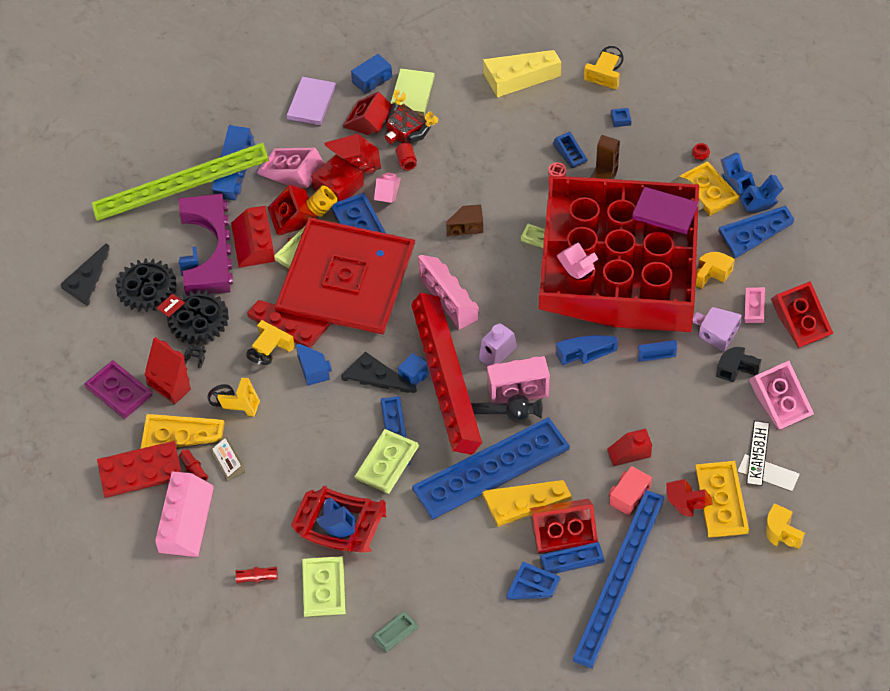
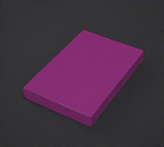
[632,187,699,234]
[84,360,153,419]

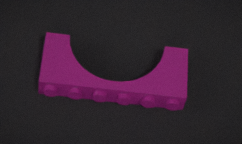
[179,194,233,296]

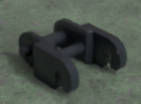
[184,344,206,368]

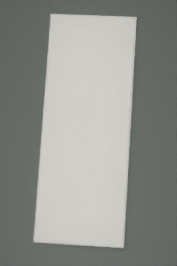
[738,454,800,491]

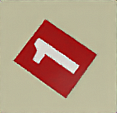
[157,294,185,317]

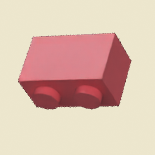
[609,466,652,516]

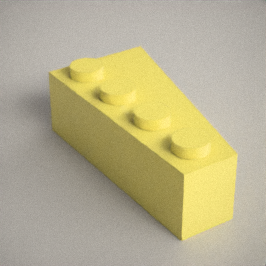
[483,50,561,98]

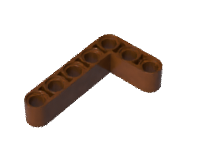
[590,135,620,179]

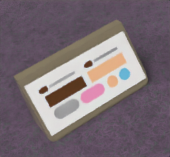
[210,437,245,481]

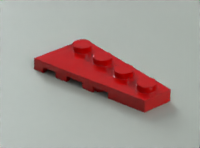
[247,300,331,348]

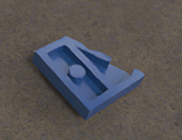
[506,562,561,600]

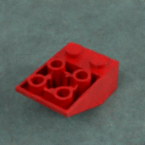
[145,337,191,405]

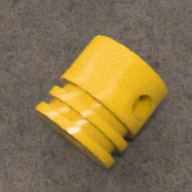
[307,186,337,217]

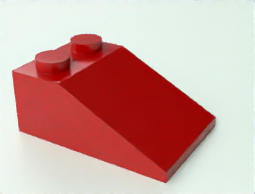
[771,281,834,348]

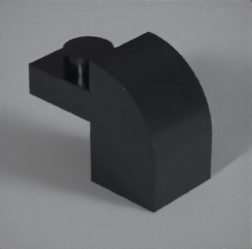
[716,347,762,382]

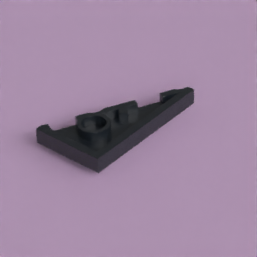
[61,244,110,306]
[341,351,417,393]

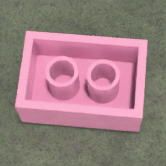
[487,356,550,403]

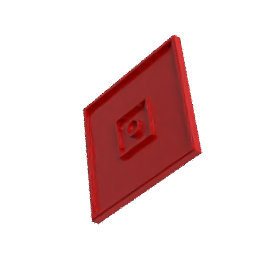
[275,217,415,335]

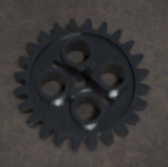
[115,258,177,312]
[167,290,229,345]

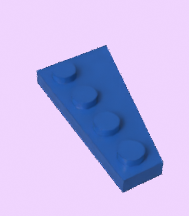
[718,206,794,259]

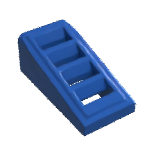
[553,132,588,168]

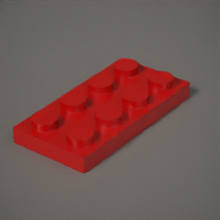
[97,441,182,498]

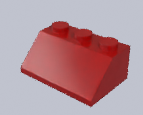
[324,134,381,174]
[231,205,275,268]
[529,498,598,553]

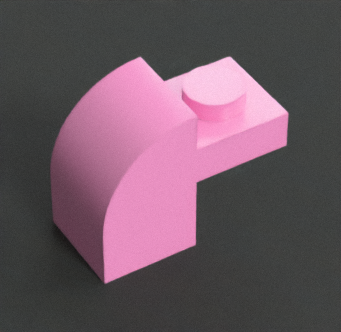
[557,243,598,279]

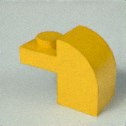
[695,252,735,289]
[765,503,805,549]

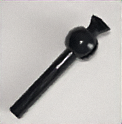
[471,395,543,422]

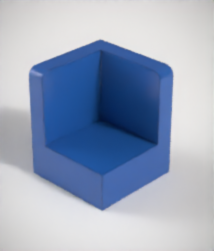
[179,246,199,276]

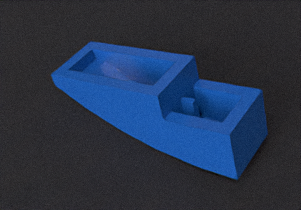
[556,335,618,366]

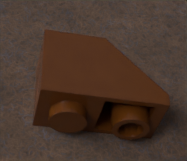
[446,204,483,236]

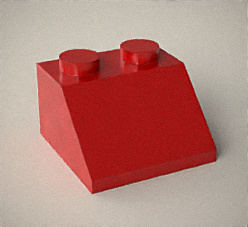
[343,91,392,135]
[267,184,316,235]

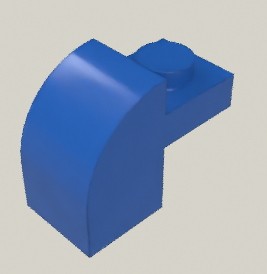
[721,152,755,196]
[739,175,784,213]
[317,498,355,539]

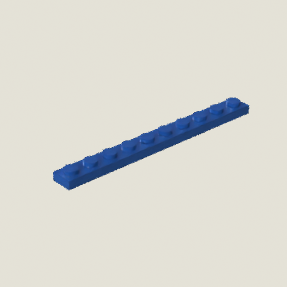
[573,490,665,669]

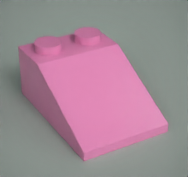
[257,147,325,188]
[749,361,814,430]

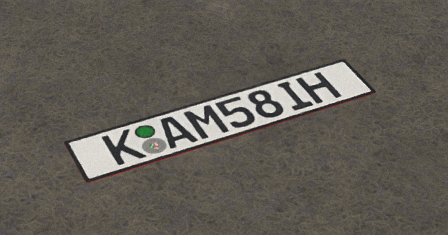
[746,420,770,486]

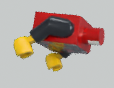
[385,90,438,144]

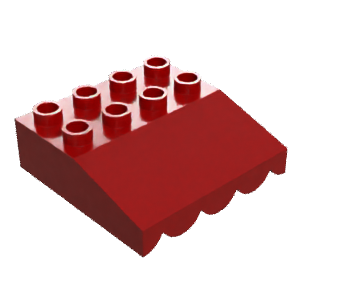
[539,175,699,332]

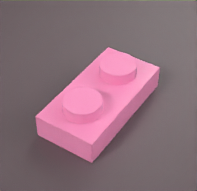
[745,287,765,323]

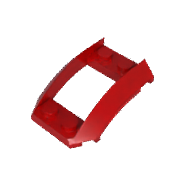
[291,486,387,553]

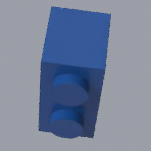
[351,54,392,94]

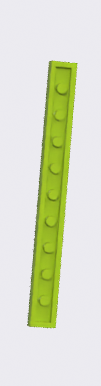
[91,143,269,221]

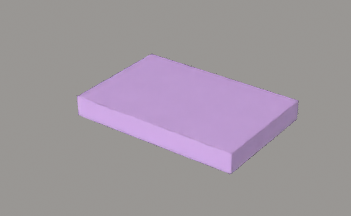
[287,77,336,126]

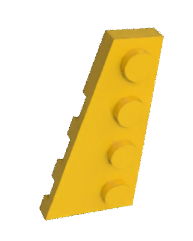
[141,414,225,448]
[482,480,572,527]

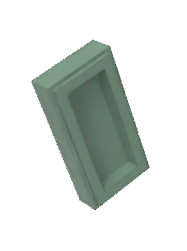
[373,611,418,653]

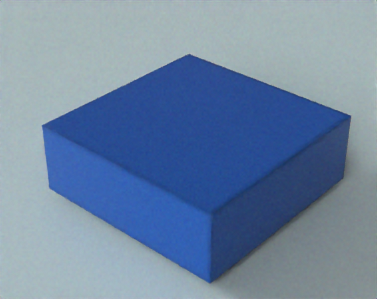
[611,108,631,127]

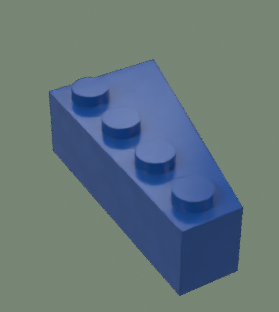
[212,125,255,200]

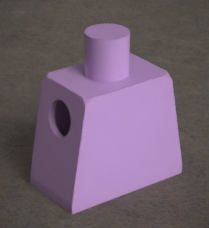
[693,307,742,352]
[479,323,517,366]

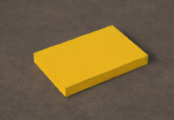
[678,161,740,216]

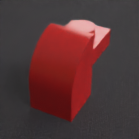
[666,479,713,517]

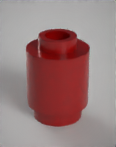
[395,143,417,170]

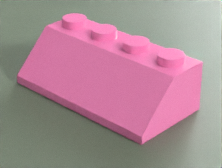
[418,255,479,330]
[155,471,214,557]

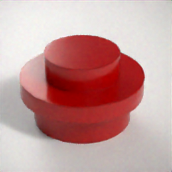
[692,143,710,160]

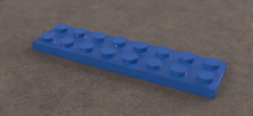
[412,417,570,520]

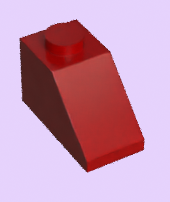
[607,428,652,466]

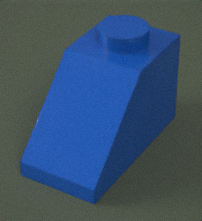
[296,344,332,386]

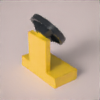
[584,46,624,90]
[246,320,295,365]
[207,378,260,417]

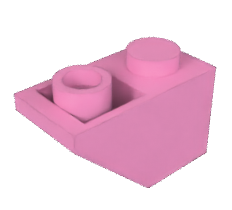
[374,173,401,203]

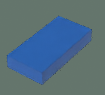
[637,340,677,362]

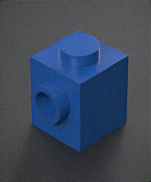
[398,353,428,386]

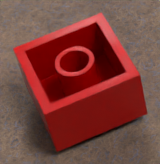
[311,154,364,202]

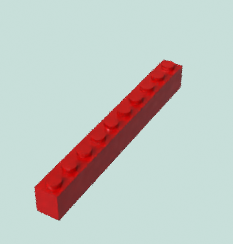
[411,292,482,455]

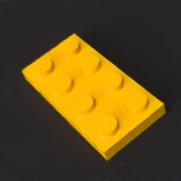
[695,461,749,538]

